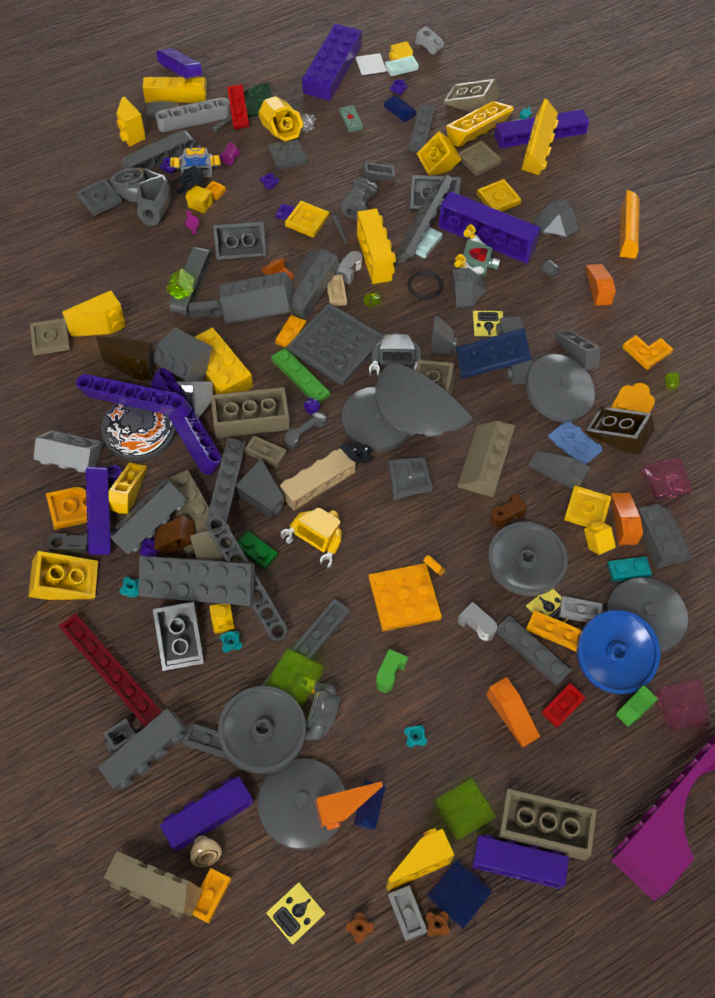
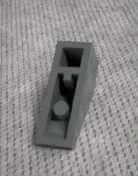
[554,329,601,371]
[528,451,591,490]

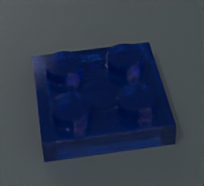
[427,860,492,929]

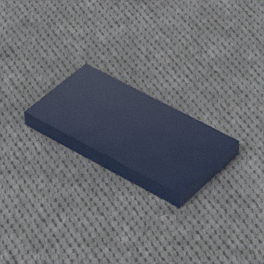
[456,328,532,379]

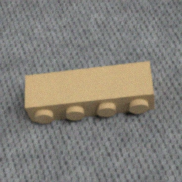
[280,449,355,511]

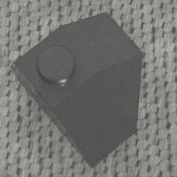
[533,198,579,238]
[450,268,487,309]
[430,314,457,355]

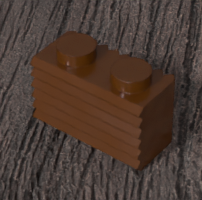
[153,515,195,555]

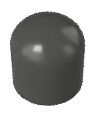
[542,260,559,278]

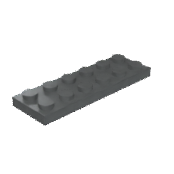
[393,175,452,267]
[139,556,254,606]

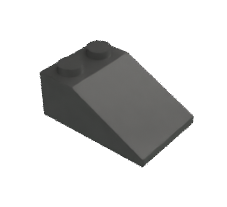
[153,601,204,671]

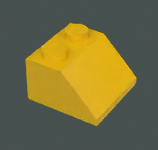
[116,97,146,146]
[416,131,462,176]

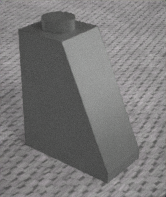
[236,460,285,520]

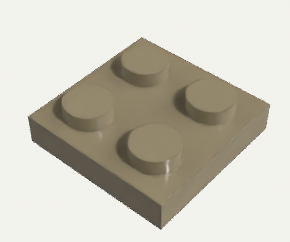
[458,141,502,176]
[30,318,70,356]

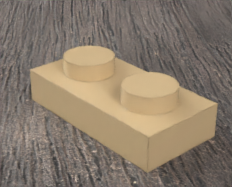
[327,275,347,306]

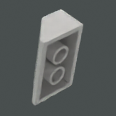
[34,430,104,472]

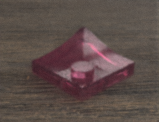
[640,458,693,499]
[656,679,711,730]

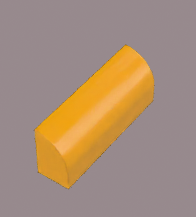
[619,190,640,259]

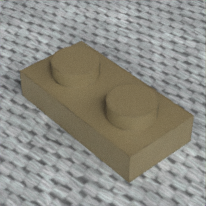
[245,436,287,468]

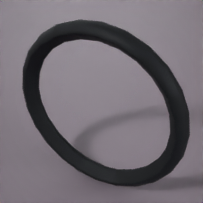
[407,271,443,299]

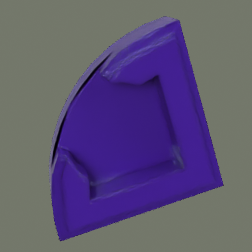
[276,203,296,219]

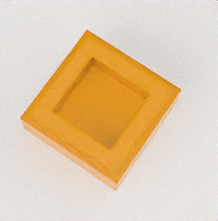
[205,181,226,201]
[423,555,445,576]

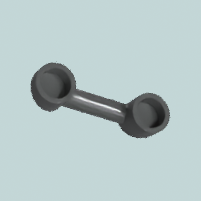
[285,411,327,448]

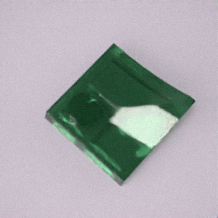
[244,82,273,118]

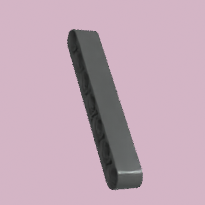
[207,516,287,642]

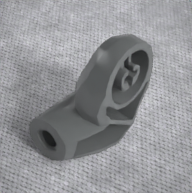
[110,168,172,226]

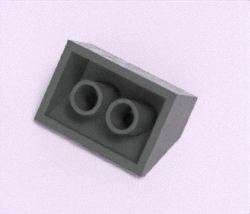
[410,175,461,210]
[213,221,267,260]
[153,328,212,381]
[638,504,693,569]

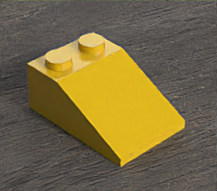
[62,290,126,337]
[28,551,98,600]
[386,828,454,891]

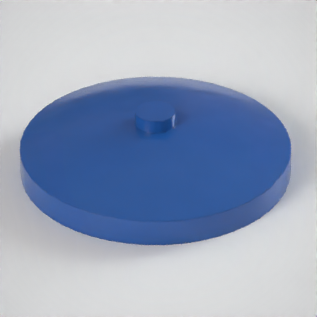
[577,610,660,694]

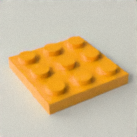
[368,563,442,632]

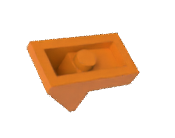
[261,258,294,280]

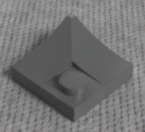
[387,457,433,501]

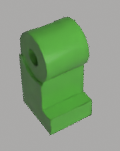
[376,649,408,693]
[616,685,658,727]

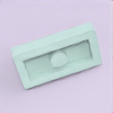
[385,56,418,76]
[415,227,443,258]

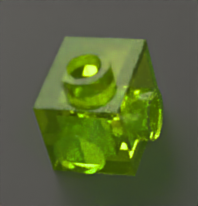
[166,268,195,301]

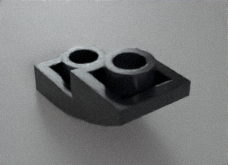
[340,442,373,463]

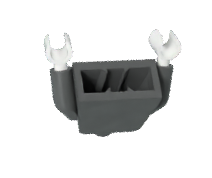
[369,332,422,376]

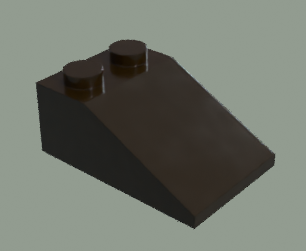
[96,336,156,381]
[585,406,655,455]

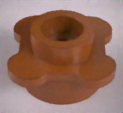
[426,911,450,937]
[346,913,374,943]

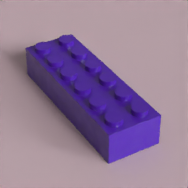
[302,24,362,101]
[438,191,541,264]

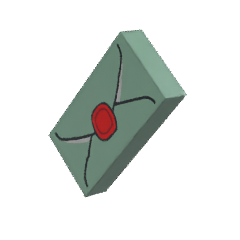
[339,105,363,132]

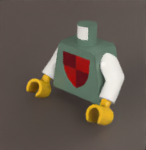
[454,224,500,276]

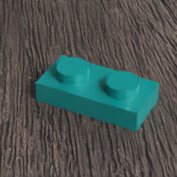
[607,556,652,582]

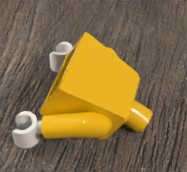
[281,508,342,568]

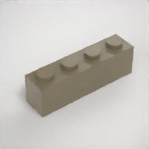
[104,851,203,919]

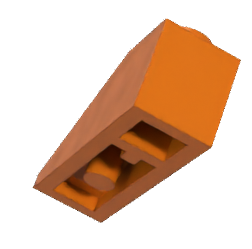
[586,264,616,306]
[610,493,643,545]
[486,677,540,749]
[315,781,383,830]

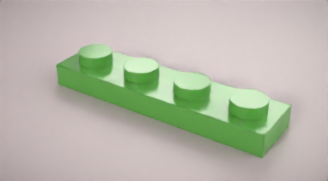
[271,348,330,403]

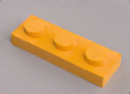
[526,610,582,652]

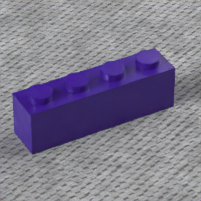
[160,776,253,853]
[471,834,569,889]

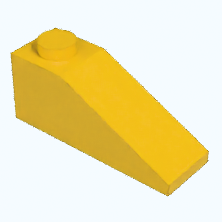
[109,463,147,514]

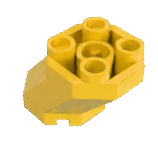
[258,96,303,142]

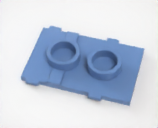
[548,422,603,465]

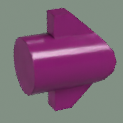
[219,142,240,165]
[184,211,199,235]

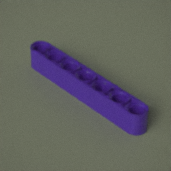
[150,368,222,475]
[76,374,192,418]

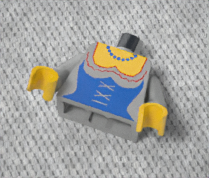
[170,144,221,178]

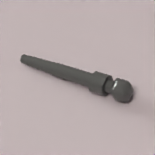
[212,115,232,132]
[332,214,348,246]

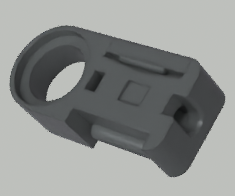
[188,301,223,320]
[47,533,88,554]

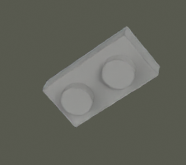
[559,596,602,623]
[388,885,427,942]

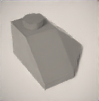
[177,381,213,418]

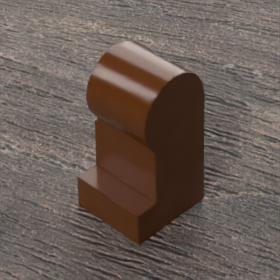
[490,493,527,528]

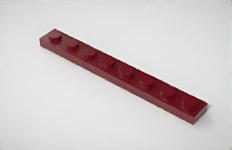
[59,613,162,727]

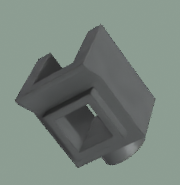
[103,719,136,753]

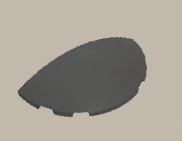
[375,363,473,437]

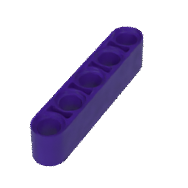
[157,48,202,79]
[86,466,110,555]

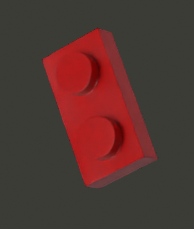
[541,683,586,728]

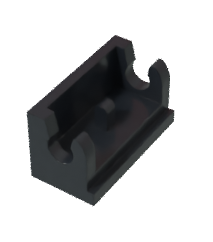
[174,165,203,194]

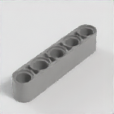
[156,97,231,132]

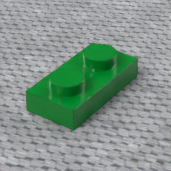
[237,531,278,570]

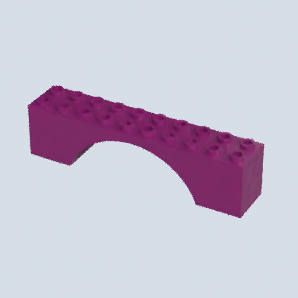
[611,734,715,901]

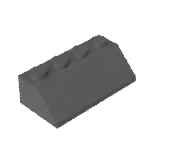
[288,249,339,320]
[220,271,293,324]
[110,477,186,554]

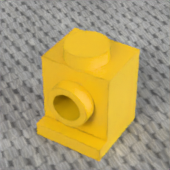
[209,604,235,634]

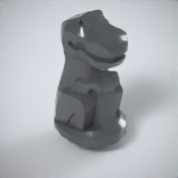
[340,178,378,220]

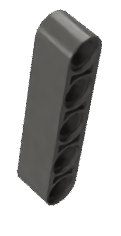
[121,130,196,170]
[170,247,212,316]

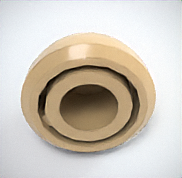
[190,836,222,868]

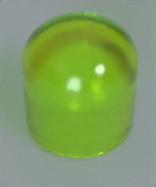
[364,292,381,307]
[665,373,680,390]

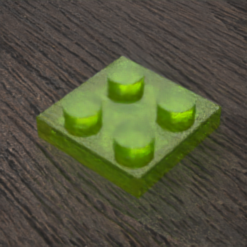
[266,648,324,705]
[434,778,496,841]

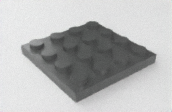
[286,303,384,386]

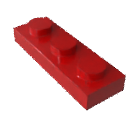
[227,84,250,130]

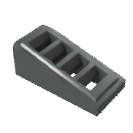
[361,162,395,181]

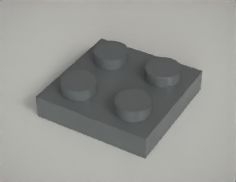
[268,138,307,170]
[76,179,122,216]

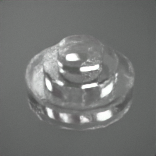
[300,113,316,132]

